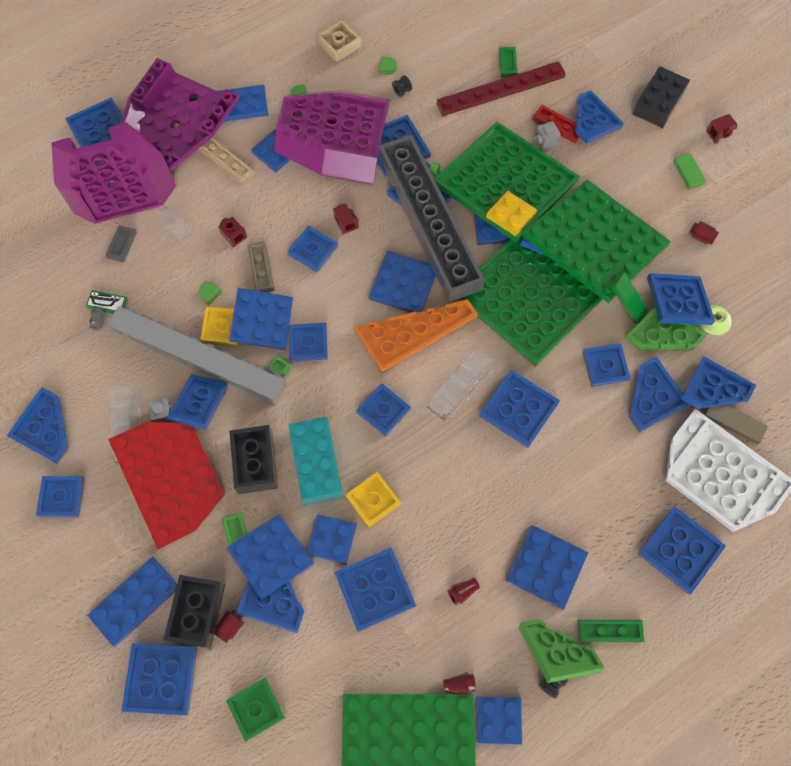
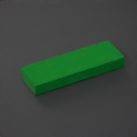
[610,272,648,323]
[578,620,645,643]

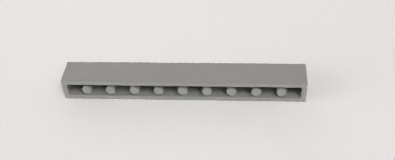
[107,306,286,405]

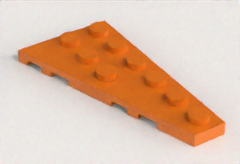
[353,299,478,373]

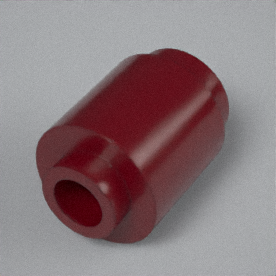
[690,221,719,245]
[214,609,244,643]

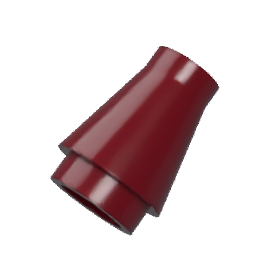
[448,578,480,605]
[443,672,476,695]

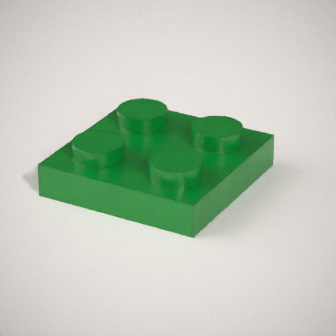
[226,678,285,742]

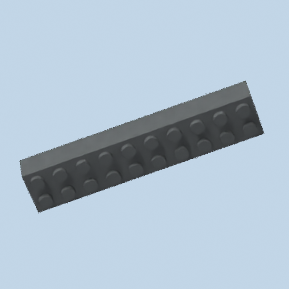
[379,135,485,303]

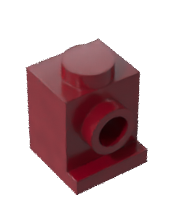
[706,114,737,144]
[333,203,359,234]
[218,216,247,248]

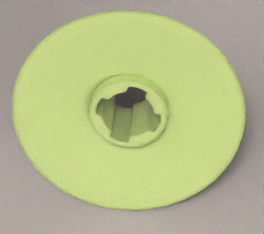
[700,305,732,335]

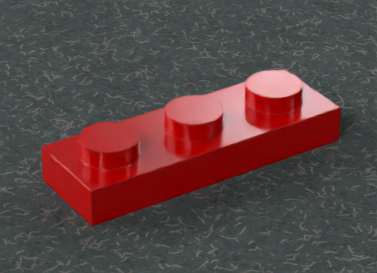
[532,104,580,144]

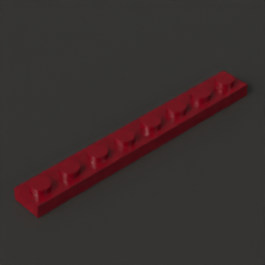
[436,61,566,117]

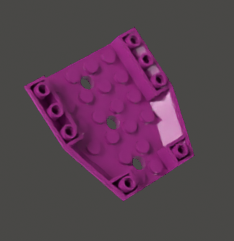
[120,58,240,172]
[274,90,391,185]
[51,123,176,224]

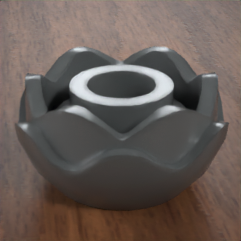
[89,307,104,330]

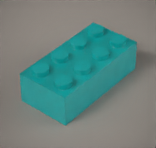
[288,416,343,506]

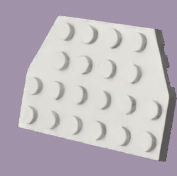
[665,409,791,532]

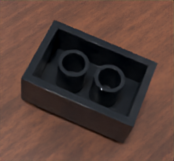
[633,66,690,128]
[229,425,278,494]
[163,575,226,649]

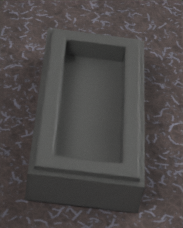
[106,225,137,262]

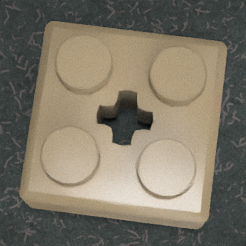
[316,20,361,62]

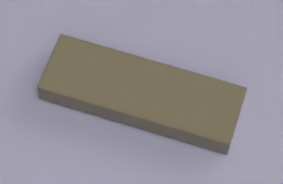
[247,241,275,293]
[704,405,768,444]

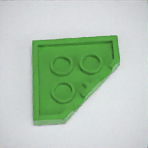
[625,307,707,350]
[518,620,605,683]

